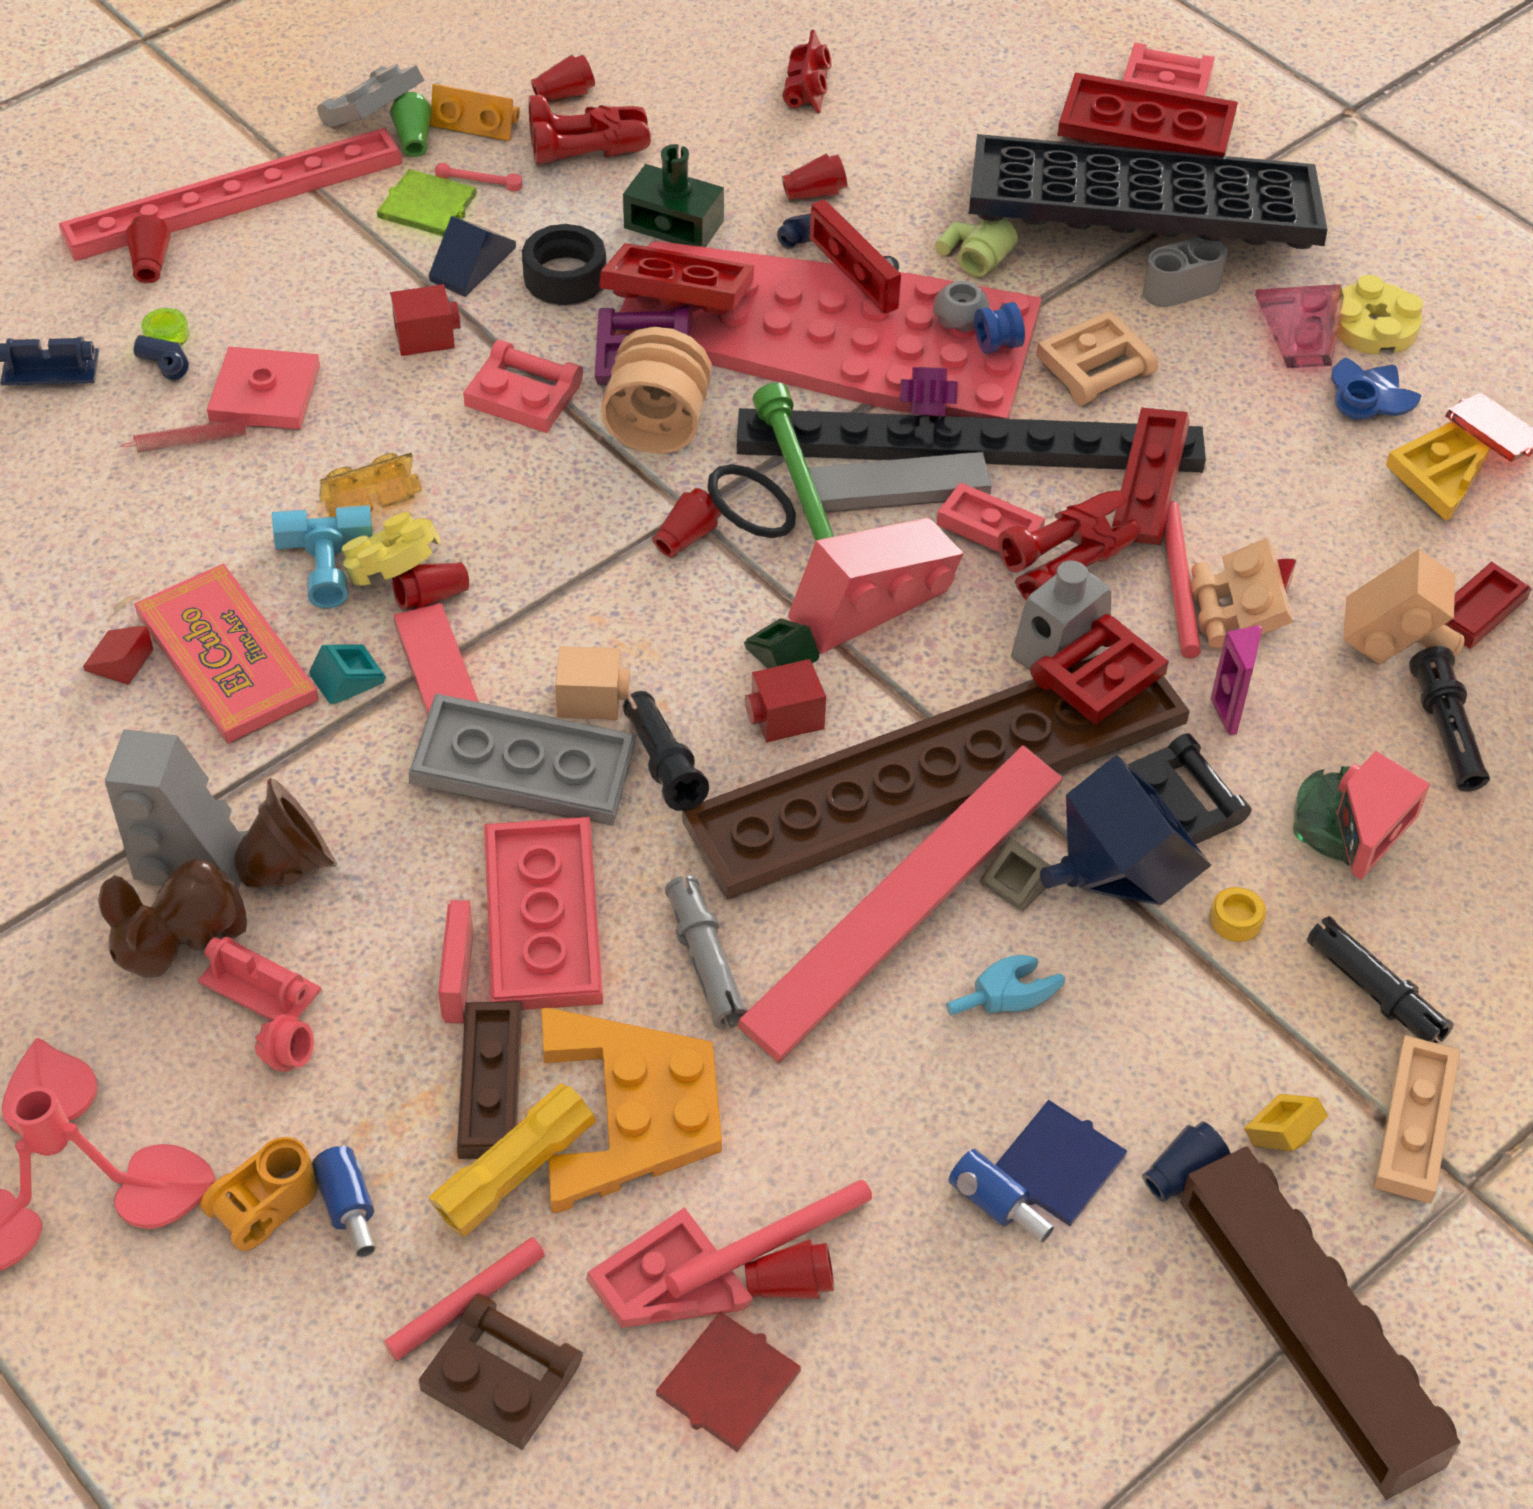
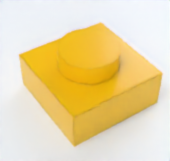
[1244,1094,1328,1151]

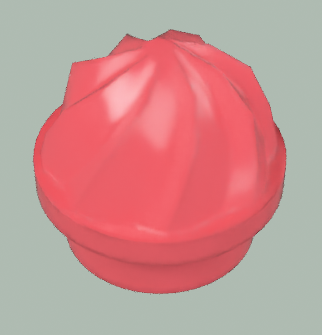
[255,1015,314,1072]

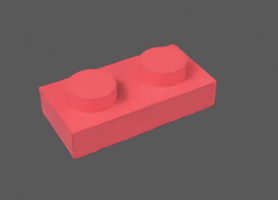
[936,482,1045,552]

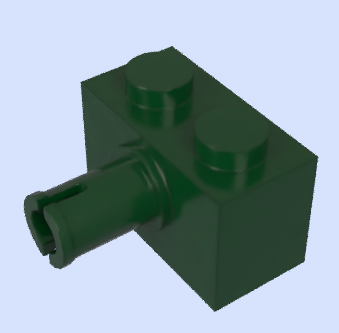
[623,144,724,247]

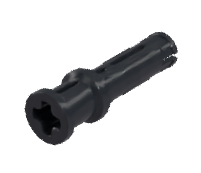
[1409,646,1490,792]
[623,691,709,811]

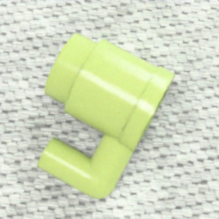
[935,217,1018,277]

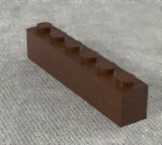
[1180,1146,1460,1500]

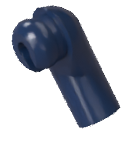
[134,335,189,380]

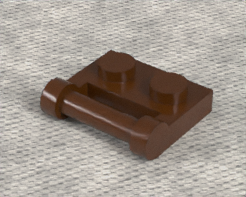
[418,1294,583,1450]

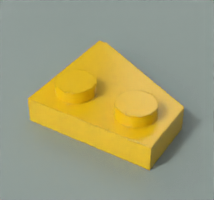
[1386,418,1491,521]

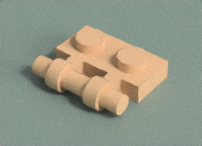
[1190,538,1294,648]

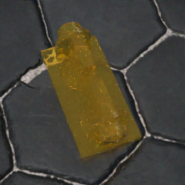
[319,452,422,517]

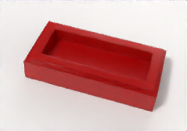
[1445,561,1532,649]

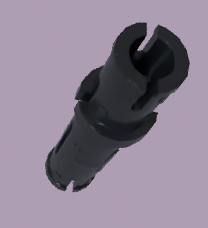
[1307,916,1454,1043]

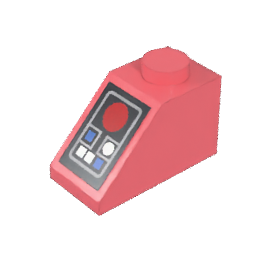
[1337,751,1430,880]

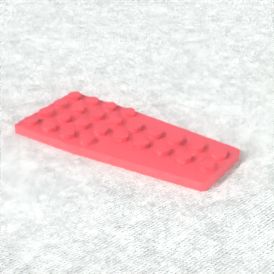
[616,241,1042,419]

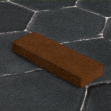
[457,1002,522,1159]

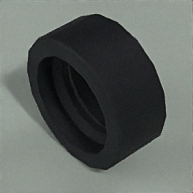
[522,224,607,305]

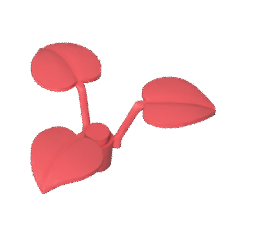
[0,1038,216,1271]

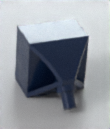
[1040,754,1212,905]

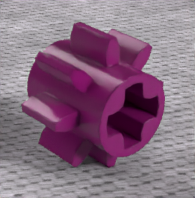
[900,367,958,416]

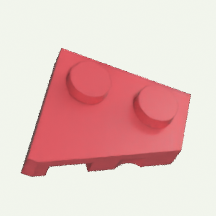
[586,1207,753,1328]

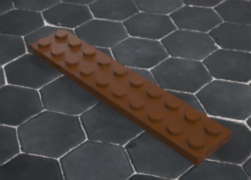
[682,655,1190,900]

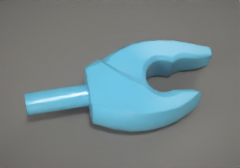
[946,955,1065,1016]

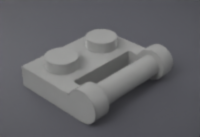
[317,64,425,127]

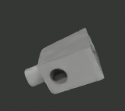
[1011,561,1111,670]

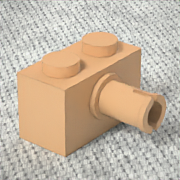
[1344,549,1465,665]

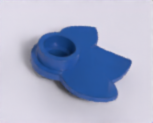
[1331,358,1421,420]

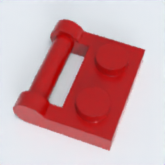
[1030,614,1169,725]

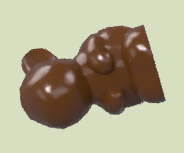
[98,859,247,978]

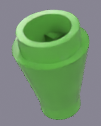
[390,92,432,157]

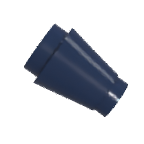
[1142,1121,1231,1202]

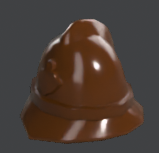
[235,778,337,889]

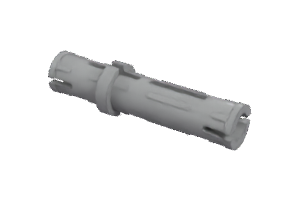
[665,875,747,1029]

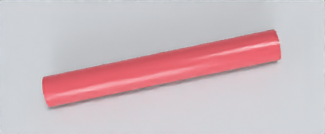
[384,1237,545,1361]

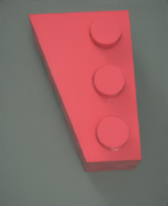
[787,518,963,654]

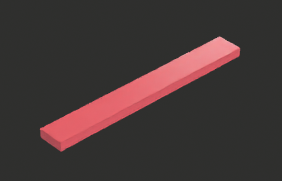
[58,128,402,261]
[738,745,1063,1063]

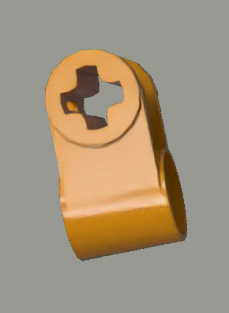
[201,1137,318,1251]

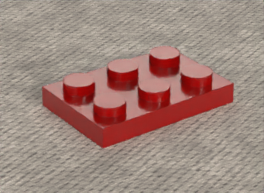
[600,243,755,314]

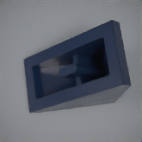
[429,216,516,297]

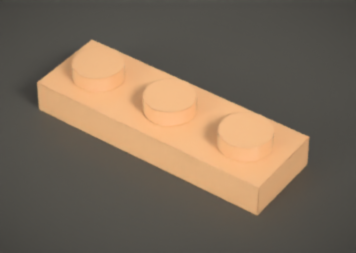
[1373,1035,1461,1204]

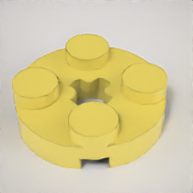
[1330,275,1423,354]
[342,512,441,586]

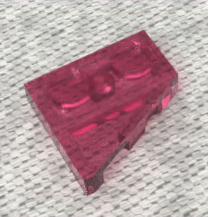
[1255,284,1344,368]

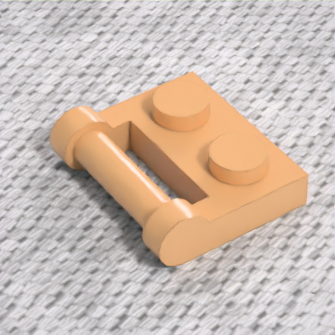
[1036,310,1158,406]

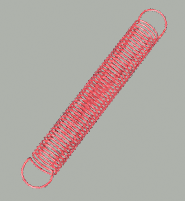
[121,417,260,453]

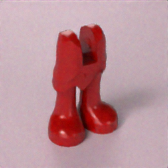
[528,95,651,165]
[998,490,1141,600]

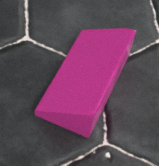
[1210,625,1262,735]

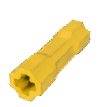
[429,1082,596,1238]

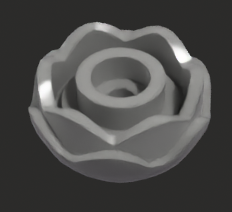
[933,281,990,332]

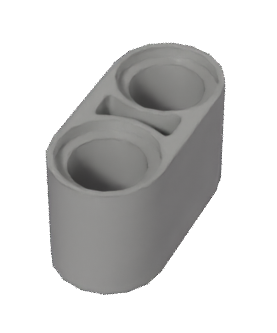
[1143,237,1227,307]

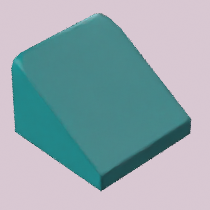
[310,644,386,704]

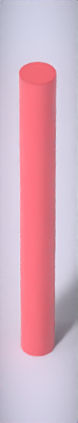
[1164,501,1201,658]
[665,1180,872,1298]

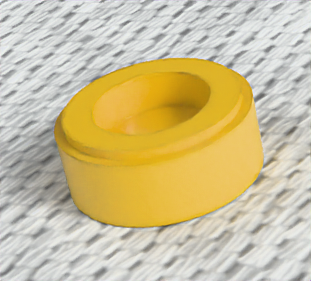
[1209,887,1266,942]

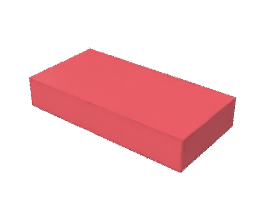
[438,900,474,1023]

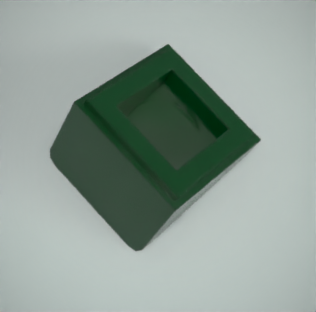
[744,618,819,669]

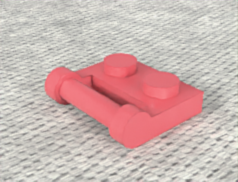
[1123,42,1215,96]
[463,339,583,433]

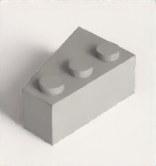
[105,729,247,890]

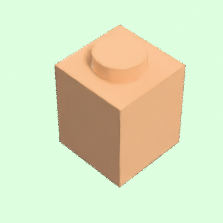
[555,646,631,720]

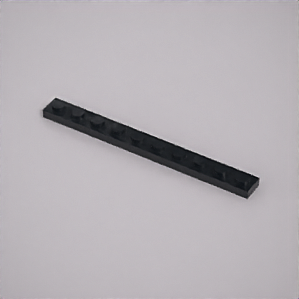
[737,408,1206,473]

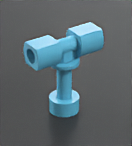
[272,505,372,608]

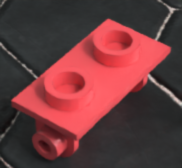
[198,937,322,1021]

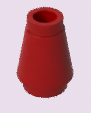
[531,54,595,101]
[782,153,848,201]
[126,215,171,283]
[652,488,722,558]
[392,562,469,610]
[745,1239,835,1299]

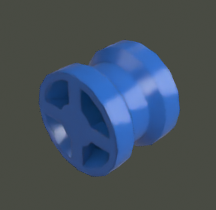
[974,302,1025,354]

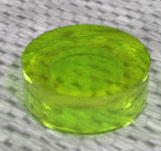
[141,308,189,346]

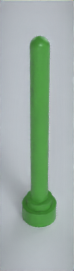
[752,383,834,542]

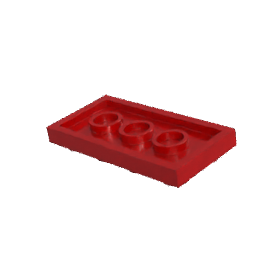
[1057,72,1238,156]

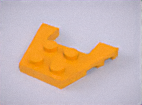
[541,1008,722,1213]

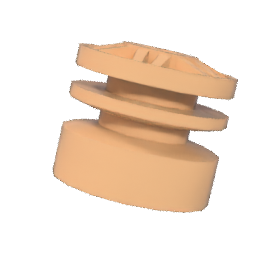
[601,327,712,454]

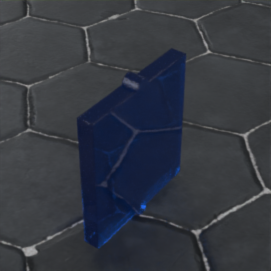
[995,1099,1127,1227]

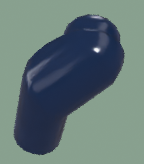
[777,213,811,248]

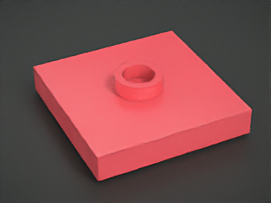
[207,346,320,430]

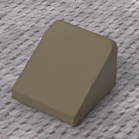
[979,837,1051,911]

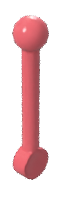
[434,163,522,191]

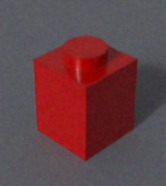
[390,284,461,356]
[745,659,826,743]

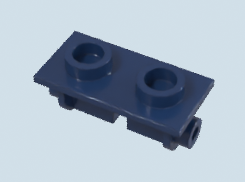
[0,337,99,386]

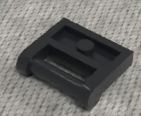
[1128,733,1252,844]

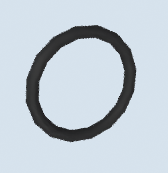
[707,464,796,539]

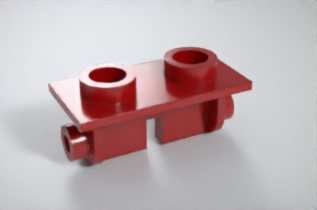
[782,30,832,113]

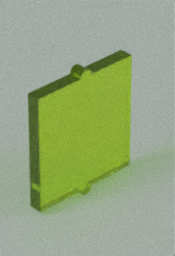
[377,169,477,236]

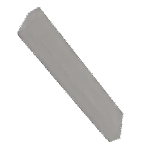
[802,452,992,514]

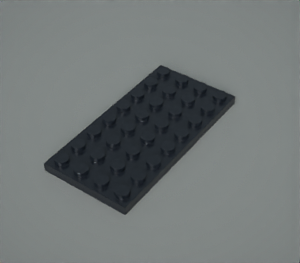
[969,134,1328,249]

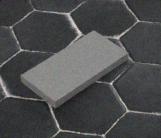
[409,693,636,826]

